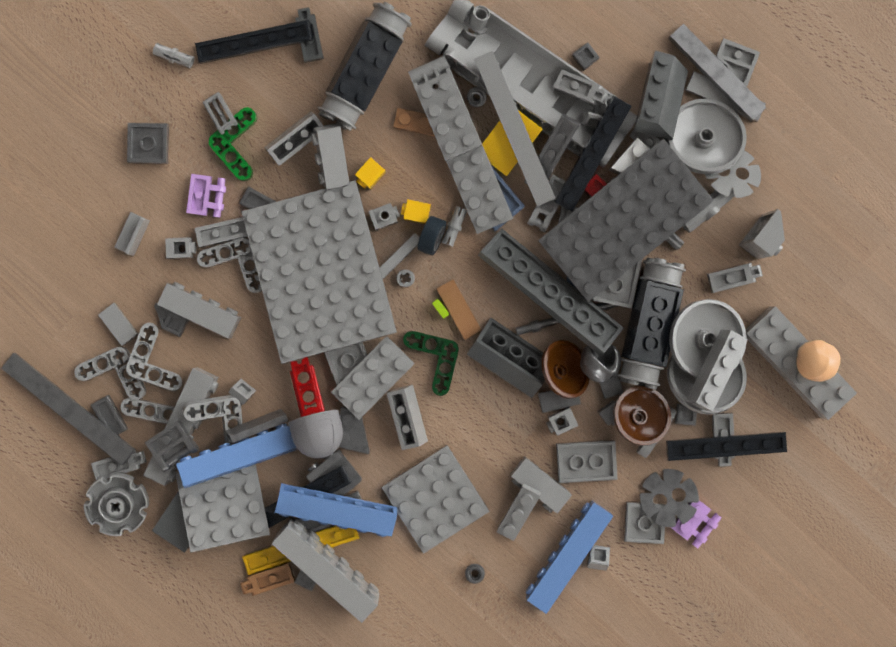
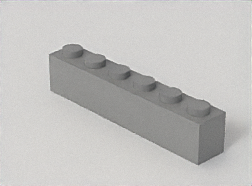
[143,367,219,486]

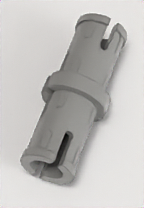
[153,43,195,69]
[441,206,467,247]

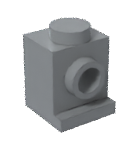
[368,203,400,231]
[165,237,197,259]
[546,407,579,436]

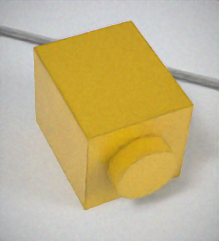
[355,157,386,190]
[401,199,431,224]

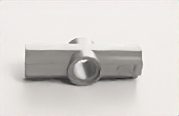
[682,188,735,233]

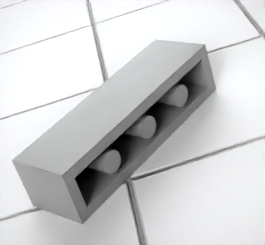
[157,282,242,339]
[686,330,748,412]

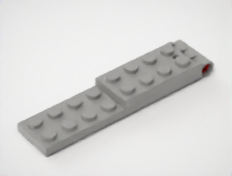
[408,55,514,234]

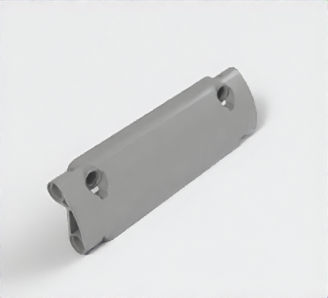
[425,0,637,168]

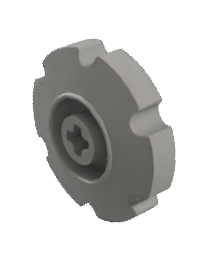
[84,473,149,536]

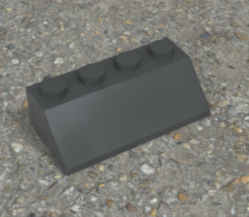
[634,51,688,140]
[467,318,545,398]

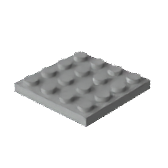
[381,445,490,554]
[176,464,270,553]

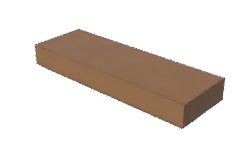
[437,279,482,340]

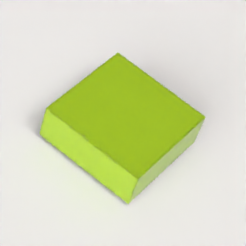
[432,299,449,319]

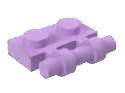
[186,174,226,218]
[671,501,722,548]

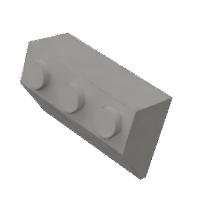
[739,209,785,259]

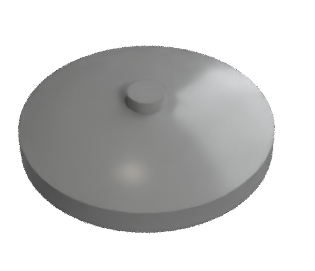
[666,99,746,175]
[669,299,747,378]
[667,355,747,414]

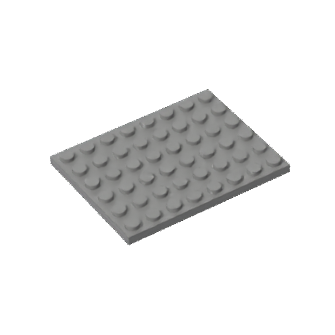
[241,180,397,364]

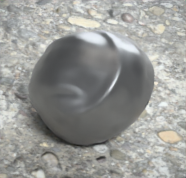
[580,345,621,382]

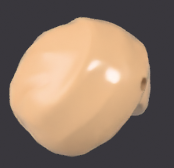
[796,340,840,382]

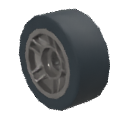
[418,216,446,256]

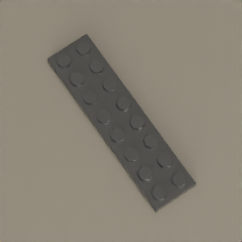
[478,229,624,356]

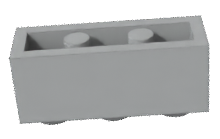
[264,111,323,166]
[311,123,350,189]
[387,385,428,450]
[510,456,572,514]

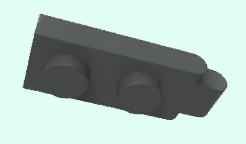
[295,7,324,63]

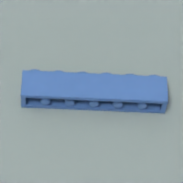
[176,423,298,488]
[275,483,397,537]
[525,500,613,614]

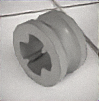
[397,269,415,287]

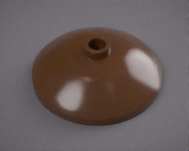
[542,340,590,399]
[613,386,671,446]

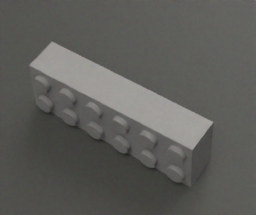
[746,306,857,420]
[272,517,380,623]

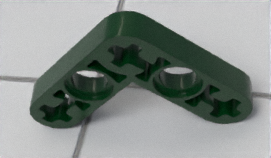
[403,331,459,396]

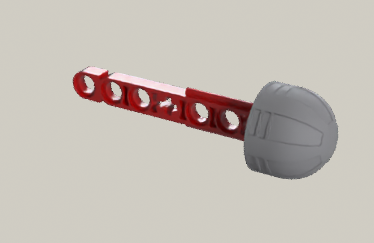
[288,357,343,458]

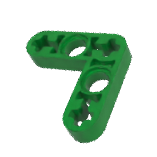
[209,107,257,181]

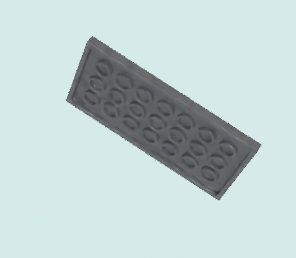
[538,139,714,302]

